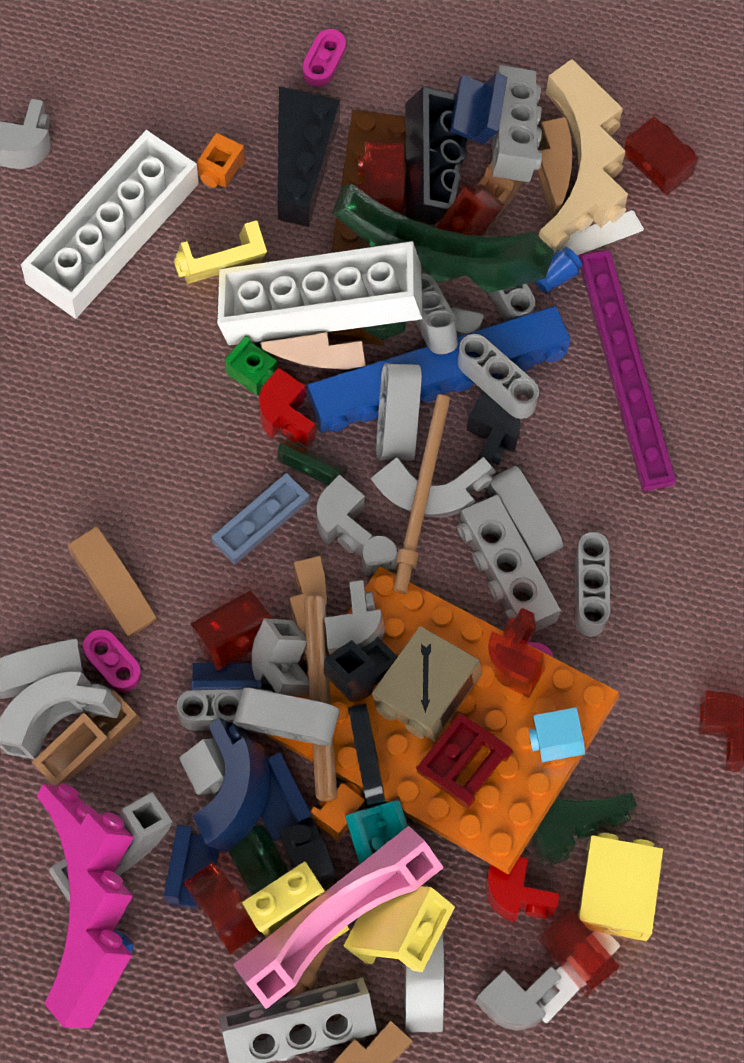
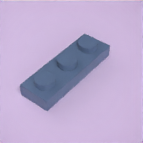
[211,473,310,565]

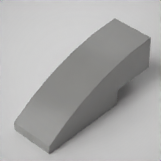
[0,639,84,699]

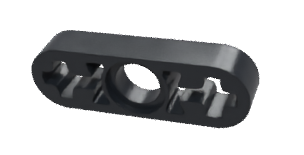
[348,703,386,805]

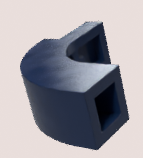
[193,718,270,852]

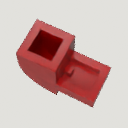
[259,368,315,447]
[485,857,559,922]

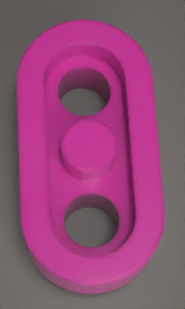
[303,29,346,87]
[83,630,141,692]

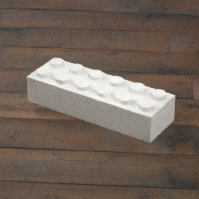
[21,130,199,319]
[217,241,422,345]

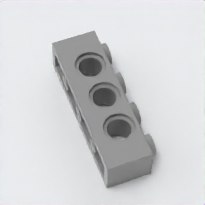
[492,65,542,182]
[457,494,561,638]
[218,977,377,1063]

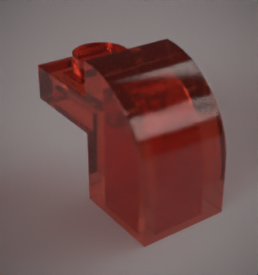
[488,608,545,698]
[699,690,744,772]
[183,862,260,954]

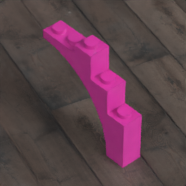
[37,784,134,1028]

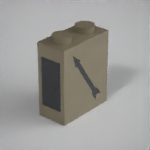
[372,626,482,742]

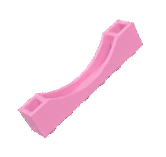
[233,826,444,1009]

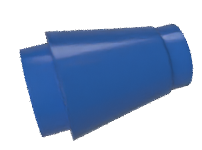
[534,247,583,294]

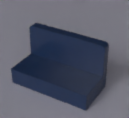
[450,72,508,145]
[191,663,263,690]
[260,753,312,841]
[164,825,220,910]

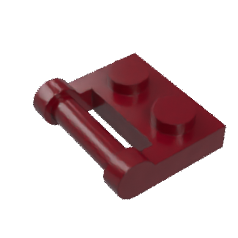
[416,713,513,809]

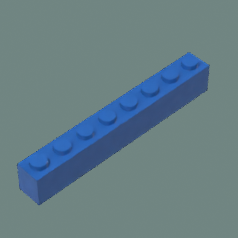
[308,306,570,433]

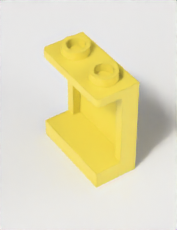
[174,221,267,284]
[575,833,663,941]
[242,862,350,945]
[343,886,455,972]

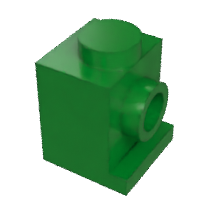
[225,336,278,395]

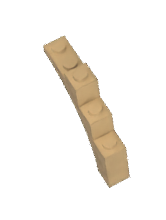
[536,59,628,255]

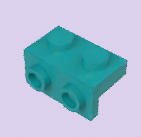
[345,799,408,864]

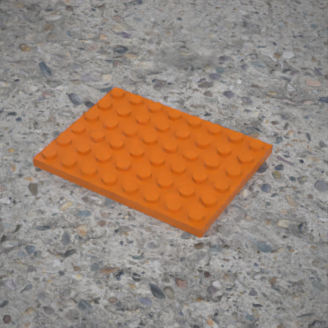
[267,566,619,874]

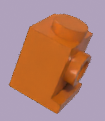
[197,133,245,188]
[310,781,365,842]

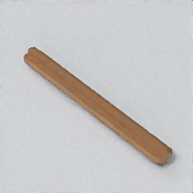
[304,595,337,801]

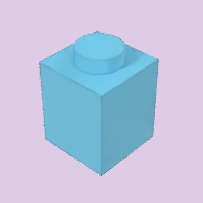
[529,707,585,762]

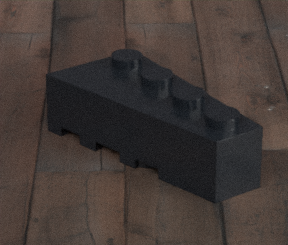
[278,86,340,227]
[405,87,467,225]

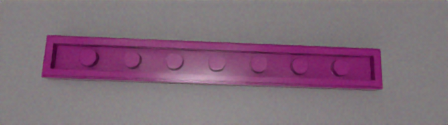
[579,249,676,492]

